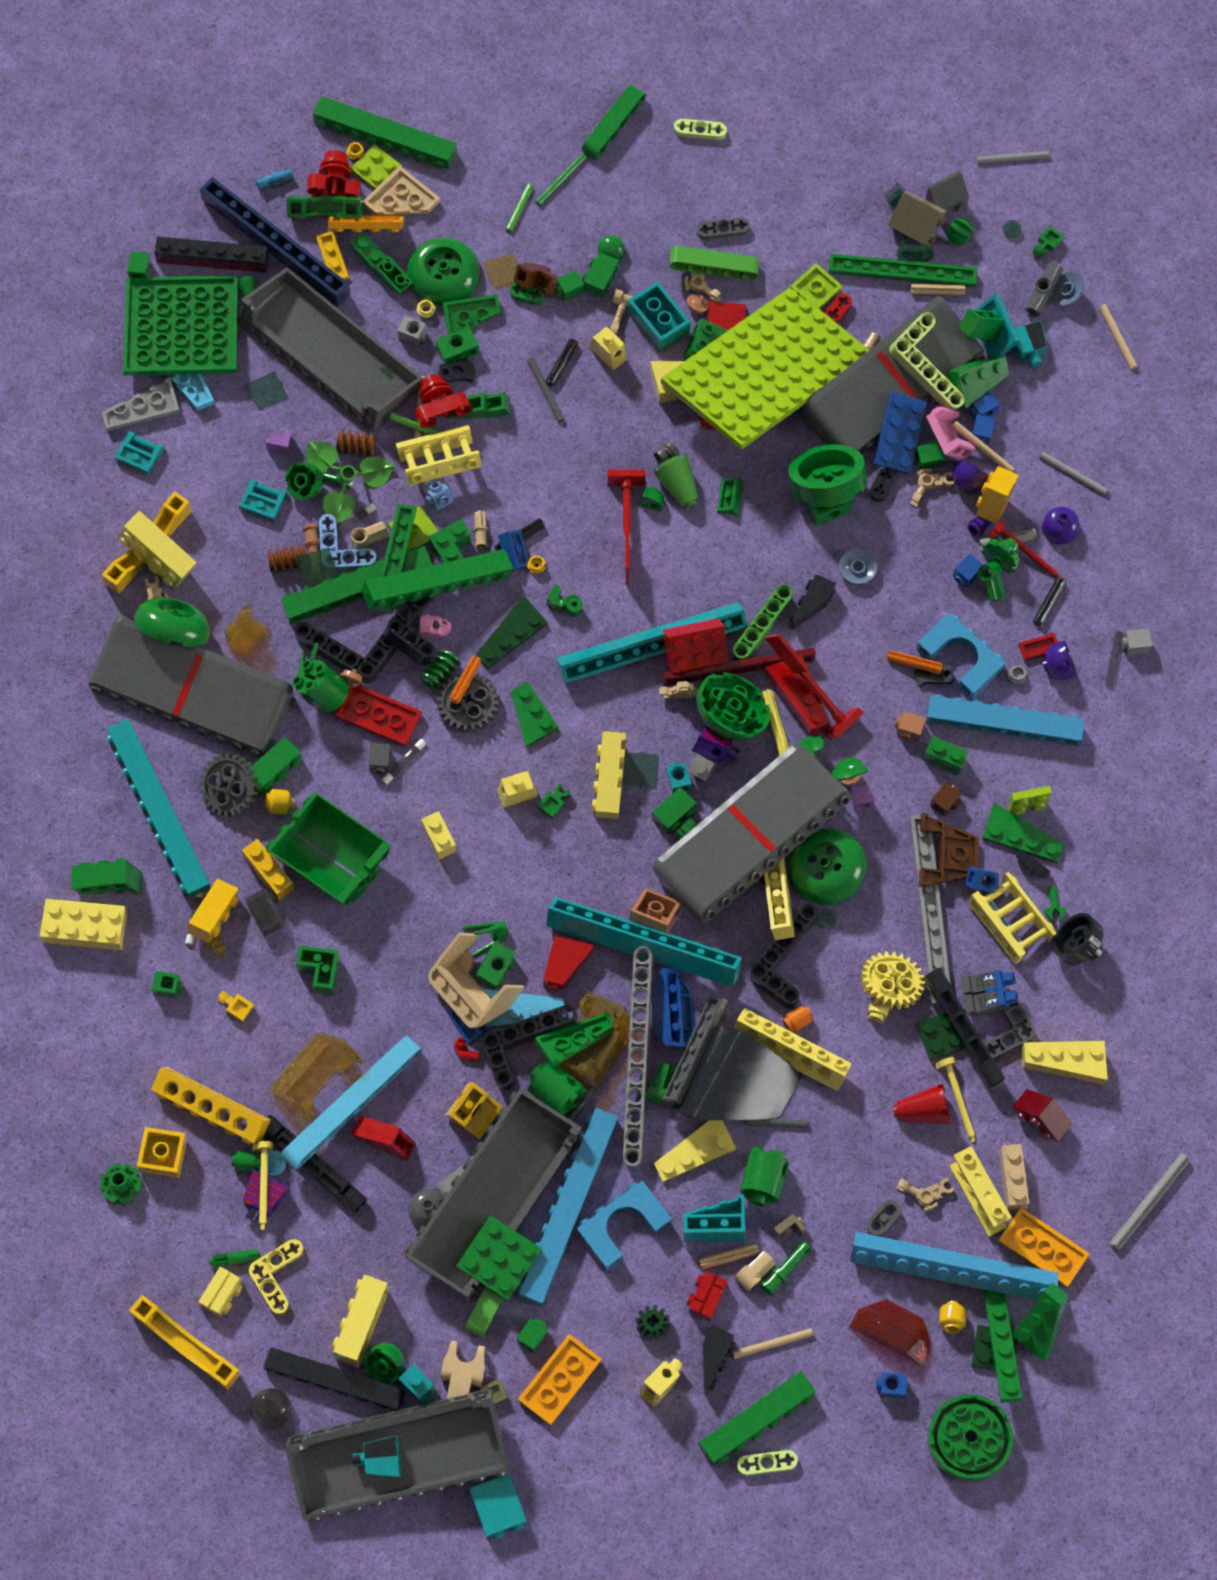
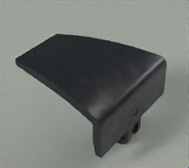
[671,1025,802,1120]

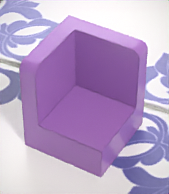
[266,429,293,454]
[849,782,874,810]

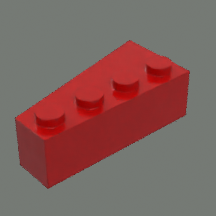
[765,655,829,736]

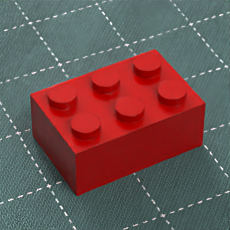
[663,618,729,673]

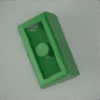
[717,477,744,516]

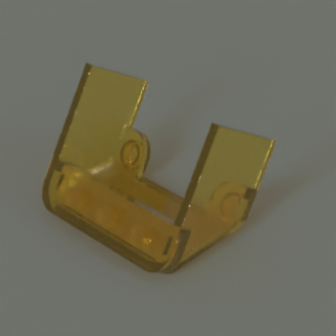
[269,1032,366,1122]

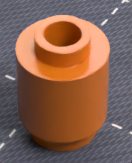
[782,1005,813,1032]

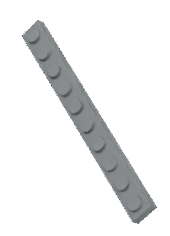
[910,814,950,1006]

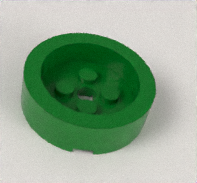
[789,444,867,507]
[927,1394,1013,1482]

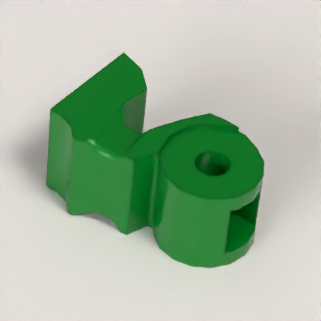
[546,584,583,617]

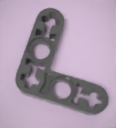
[984,989,1035,1059]

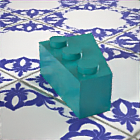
[682,1194,746,1242]

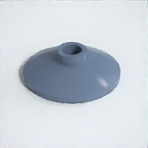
[1051,272,1084,306]
[839,549,877,585]

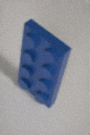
[874,391,927,474]

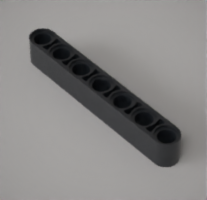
[263,1348,406,1411]

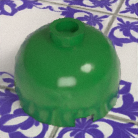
[285,462,324,500]
[362,1342,405,1385]

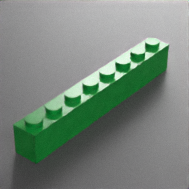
[313,96,457,169]
[281,546,433,625]
[361,549,513,610]

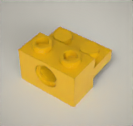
[445,1082,503,1139]

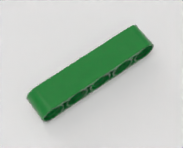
[581,85,646,160]

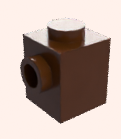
[930,782,961,817]

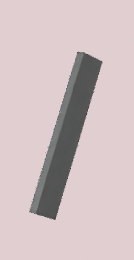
[662,997,728,1105]

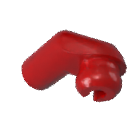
[454,1038,480,1062]

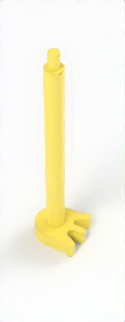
[935,1057,975,1142]
[252,1141,273,1230]

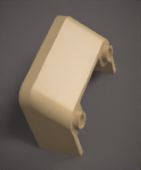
[428,933,525,1028]

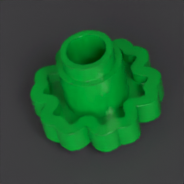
[983,538,1020,574]
[99,1163,142,1205]

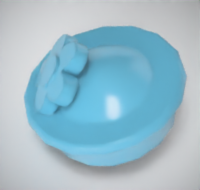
[268,1150,287,1176]

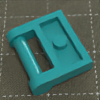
[114,431,164,475]
[239,479,288,521]

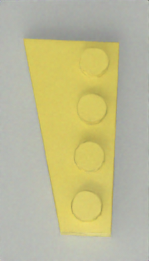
[654,1120,736,1183]

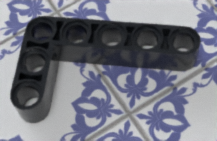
[383,595,438,666]
[294,622,397,684]
[749,904,817,1009]
[482,1005,578,1091]

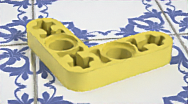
[249,1239,303,1315]

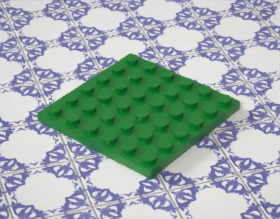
[123,275,238,376]

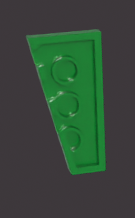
[982,803,1063,863]
[535,1012,617,1068]

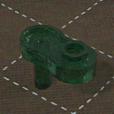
[896,235,934,262]

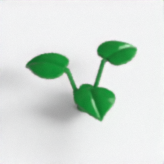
[797,735,869,781]

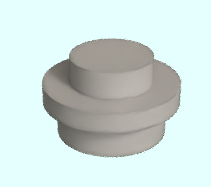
[1008,665,1027,684]

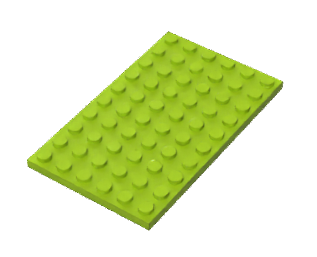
[660,287,869,450]

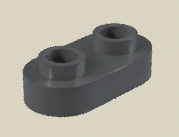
[866,1200,901,1237]

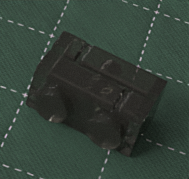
[245,888,286,937]

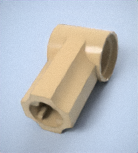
[351,521,389,549]
[734,1251,776,1292]

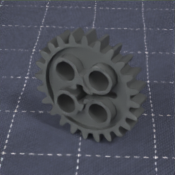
[436,672,499,733]
[199,753,259,817]

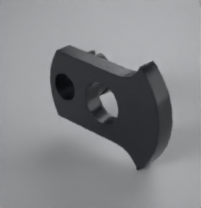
[438,357,476,383]
[915,665,955,688]

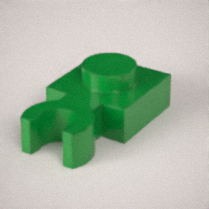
[537,783,570,819]

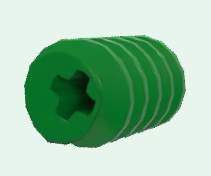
[419,650,461,692]

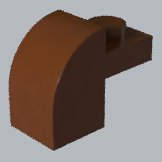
[513,263,558,295]

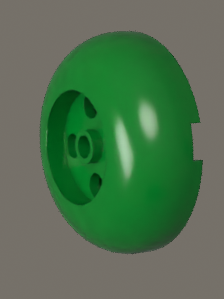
[407,237,481,306]
[133,598,210,647]
[696,672,770,741]
[789,828,867,905]

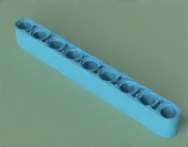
[280,1035,422,1170]

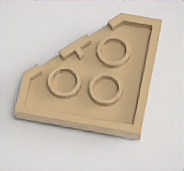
[363,166,440,216]

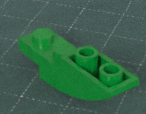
[349,231,413,294]

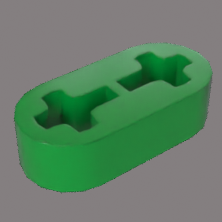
[510,282,544,305]

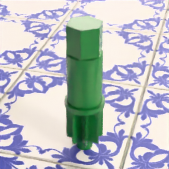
[209,1249,259,1268]

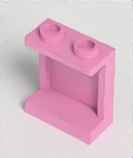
[926,407,977,459]

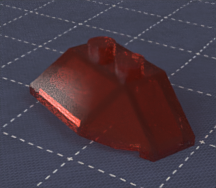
[849,1299,932,1367]

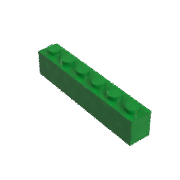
[699,1371,816,1466]

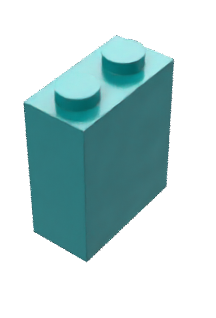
[469,1473,527,1541]

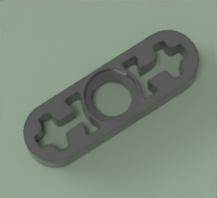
[697,217,750,240]

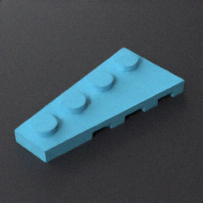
[166,374,215,411]
[483,989,566,1029]

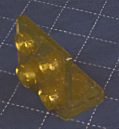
[225,604,270,659]

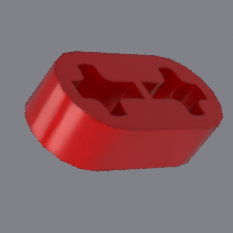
[825,294,852,324]

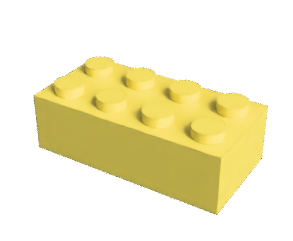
[118,510,197,589]
[40,899,127,951]
[331,1274,389,1368]

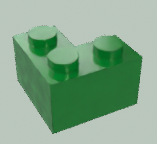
[428,519,472,563]
[296,945,340,996]

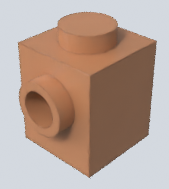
[894,711,926,741]

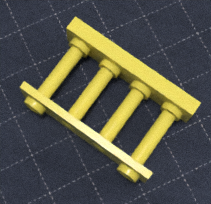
[396,425,482,486]
[967,872,1057,964]
[949,1146,1012,1238]

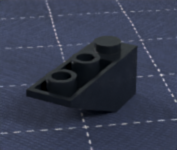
[790,574,837,629]
[702,1324,736,1394]

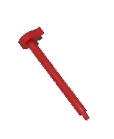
[988,520,1061,578]

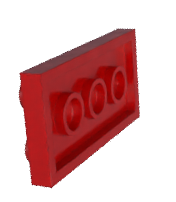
[335,684,422,747]

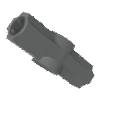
[1025,262,1063,317]

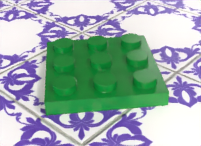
[456,1215,542,1301]

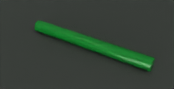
[535,152,588,206]

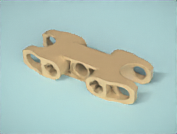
[440,1340,485,1398]

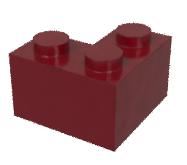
[1012,1089,1073,1142]

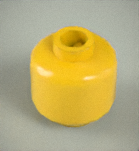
[264,789,294,815]
[939,1301,966,1334]

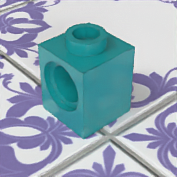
[666,762,692,794]

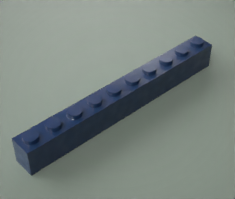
[200,177,350,306]

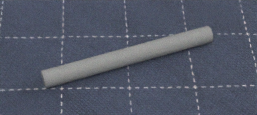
[976,151,1050,164]
[1039,452,1108,496]

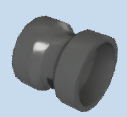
[653,441,680,462]

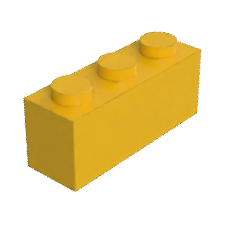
[242,839,295,901]
[188,879,240,943]

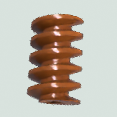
[336,429,377,457]
[267,544,309,573]

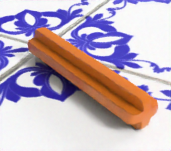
[887,650,943,674]
[450,656,481,704]

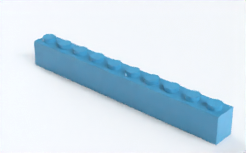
[517,1108,618,1307]
[850,1232,1058,1300]

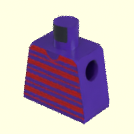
[692,725,741,763]
[243,1169,289,1223]

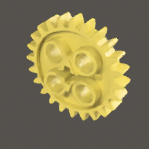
[860,951,925,1010]

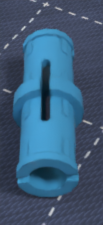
[255,168,294,190]

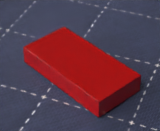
[1018,633,1058,662]

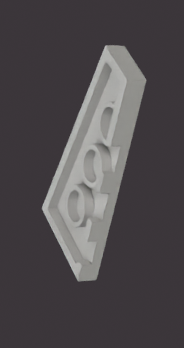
[102,377,180,432]

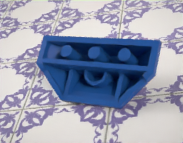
[651,968,695,1048]

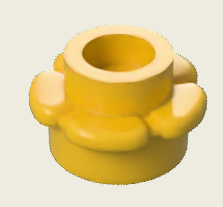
[346,142,364,160]
[527,556,546,574]

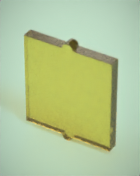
[483,253,518,289]

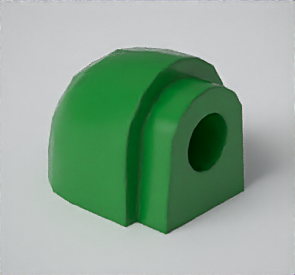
[639,486,664,512]
[673,818,697,841]

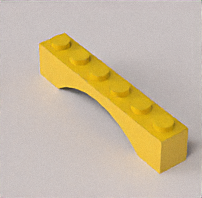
[102,491,192,594]
[129,1295,241,1391]

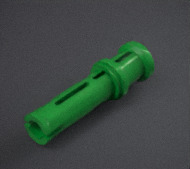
[759,1241,812,1296]

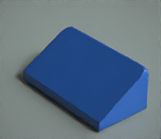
[498,530,528,571]
[447,1009,487,1045]

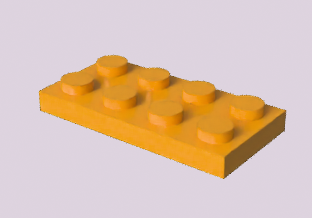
[328,215,404,232]
[998,1208,1090,1288]
[518,1334,602,1426]

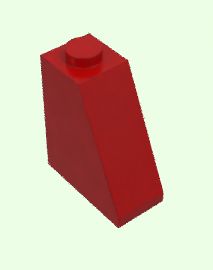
[543,936,593,992]
[351,1116,416,1161]

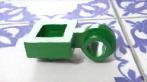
[1032,226,1064,259]

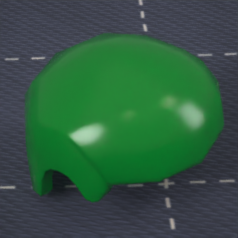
[597,235,626,260]

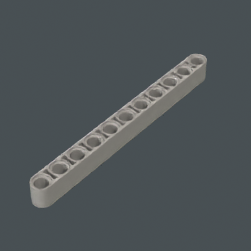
[623,947,653,1168]

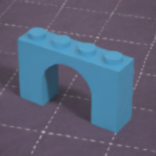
[916,612,1005,699]
[577,1180,672,1271]

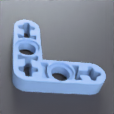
[319,514,377,569]

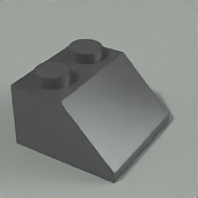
[926,170,969,218]

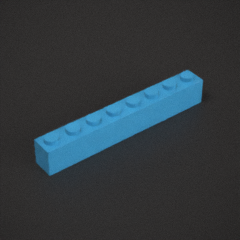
[926,695,1085,747]

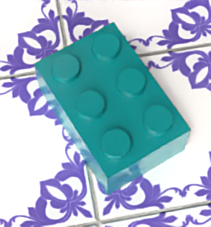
[627,281,691,351]

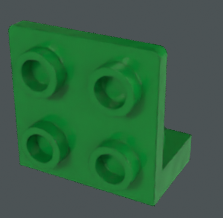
[683,318,728,359]

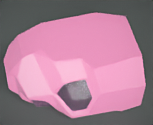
[420,614,451,638]

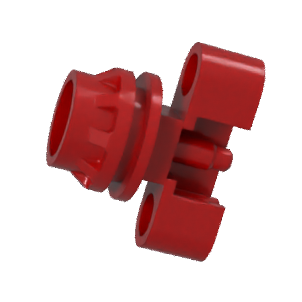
[307,150,361,197]
[415,374,472,428]

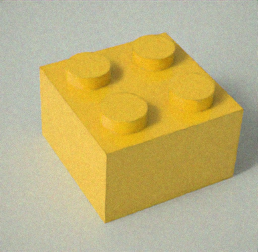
[976,466,1019,524]
[137,1127,188,1179]

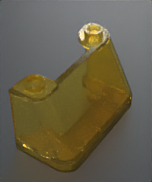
[558,991,630,1088]

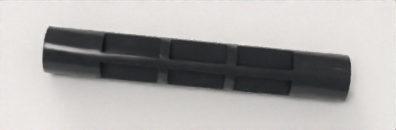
[924,968,1006,1088]
[264,1115,368,1214]

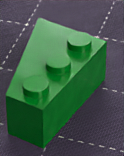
[947,355,1009,409]
[71,858,143,894]
[1012,1283,1069,1361]

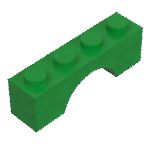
[287,195,363,219]

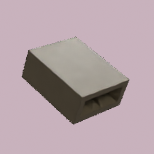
[888,190,946,246]

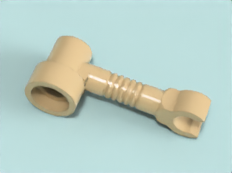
[610,289,633,335]

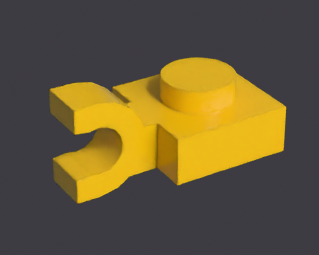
[218,990,254,1022]

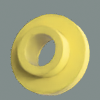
[417,300,435,318]

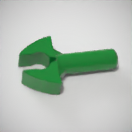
[322,472,354,490]
[1044,886,1066,922]

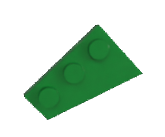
[443,294,501,336]
[511,681,559,748]

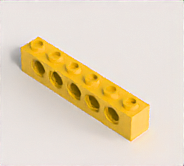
[151,1067,271,1144]

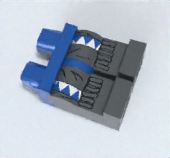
[961,970,1019,1017]

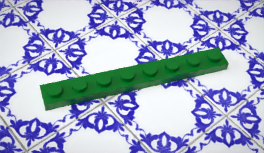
[828,254,977,287]

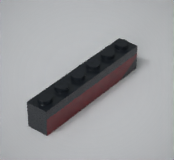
[154,236,269,273]

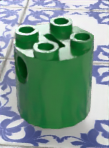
[292,659,349,713]
[527,1062,587,1116]
[740,1147,789,1207]

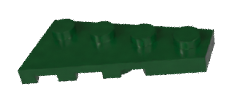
[476,595,548,669]

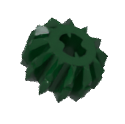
[635,1305,670,1341]

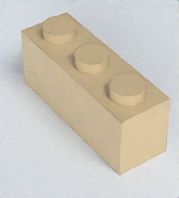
[999,1144,1029,1211]

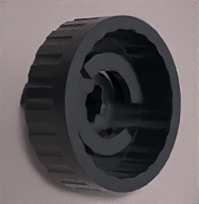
[1053,913,1104,965]

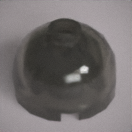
[250,1388,292,1431]

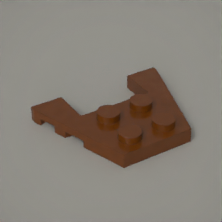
[919,813,979,887]

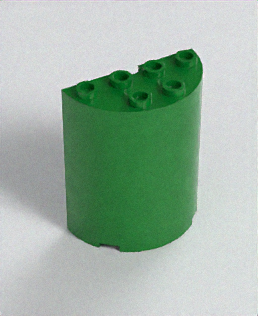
[266,792,391,907]

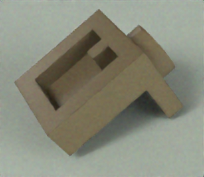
[773,1214,806,1238]

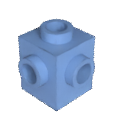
[422,478,454,511]

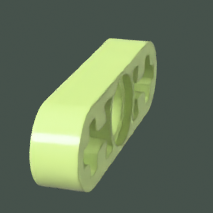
[674,119,727,140]
[737,1450,798,1476]

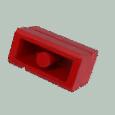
[686,1271,728,1321]

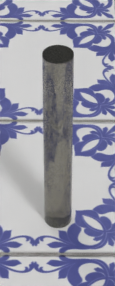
[1105,631,1123,686]

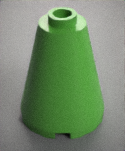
[653,454,698,509]

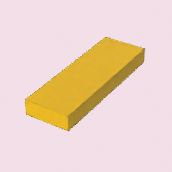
[316,231,349,280]

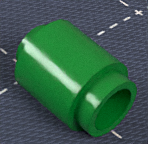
[232,1151,261,1172]

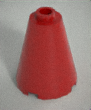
[893,1084,950,1124]

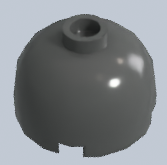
[408,1189,443,1229]

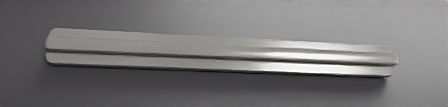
[1110,1153,1190,1250]

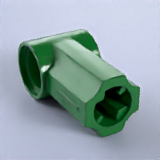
[978,561,1005,601]
[646,1063,675,1106]

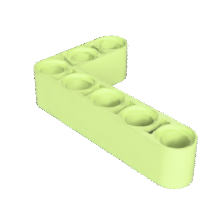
[889,312,964,411]

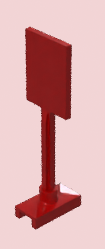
[607,470,645,585]
[764,634,864,739]

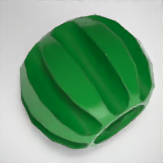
[946,218,973,245]

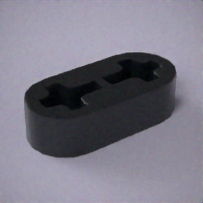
[870,468,895,502]
[1016,849,1051,879]

